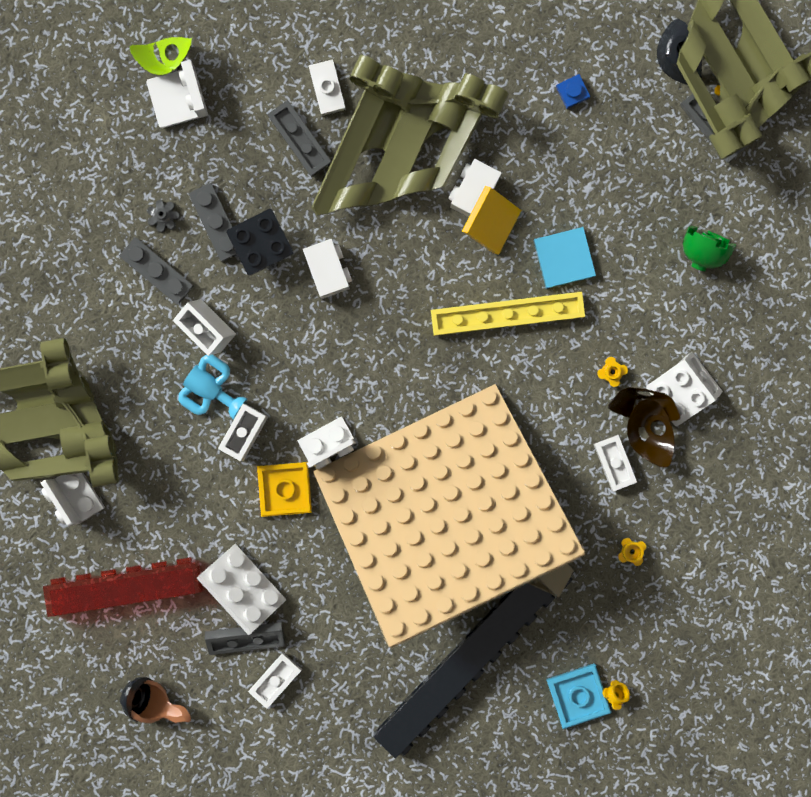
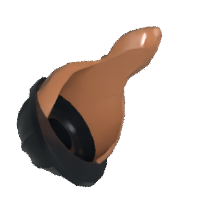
[120,677,191,723]

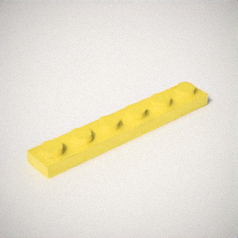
[431,292,585,336]

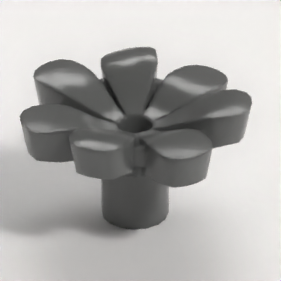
[147,200,180,233]

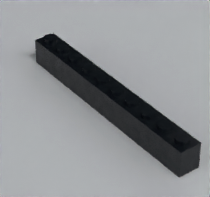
[373,572,574,759]

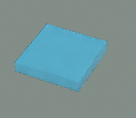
[534,227,596,289]
[546,663,611,729]

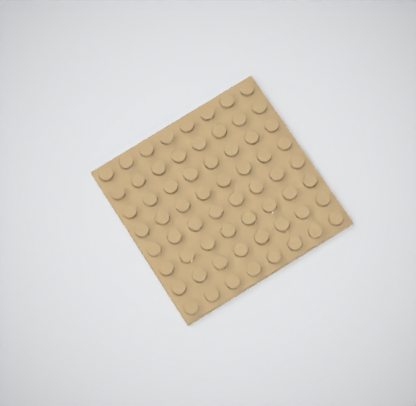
[313,384,585,649]

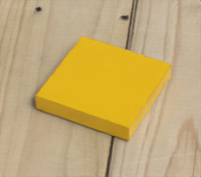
[462,186,522,255]
[257,462,312,517]

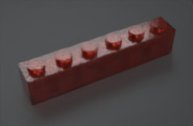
[43,557,203,617]

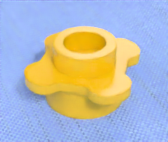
[597,357,628,387]
[618,538,646,566]
[602,680,630,710]

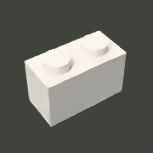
[448,159,501,217]
[303,239,352,299]
[173,299,236,356]
[218,404,268,461]

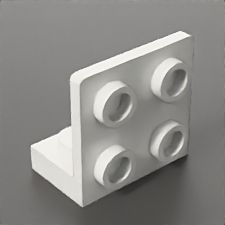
[146,60,208,129]
[646,352,723,426]
[297,416,356,469]
[41,473,105,527]

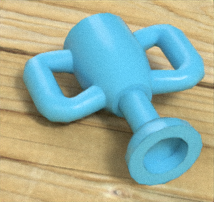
[178,355,248,419]

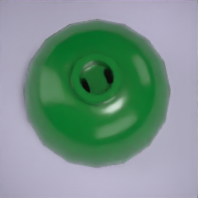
[683,226,736,272]

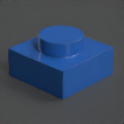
[556,74,590,109]

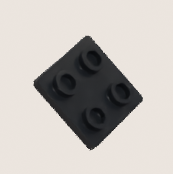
[226,209,294,276]

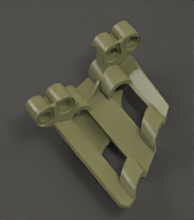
[677,0,811,160]
[312,55,509,216]
[0,338,119,488]

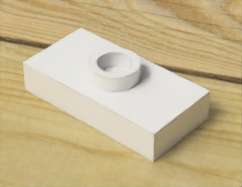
[309,59,346,116]
[594,435,637,492]
[248,652,302,709]

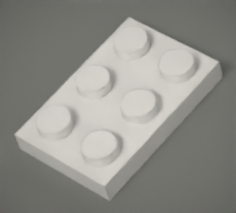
[197,544,286,635]

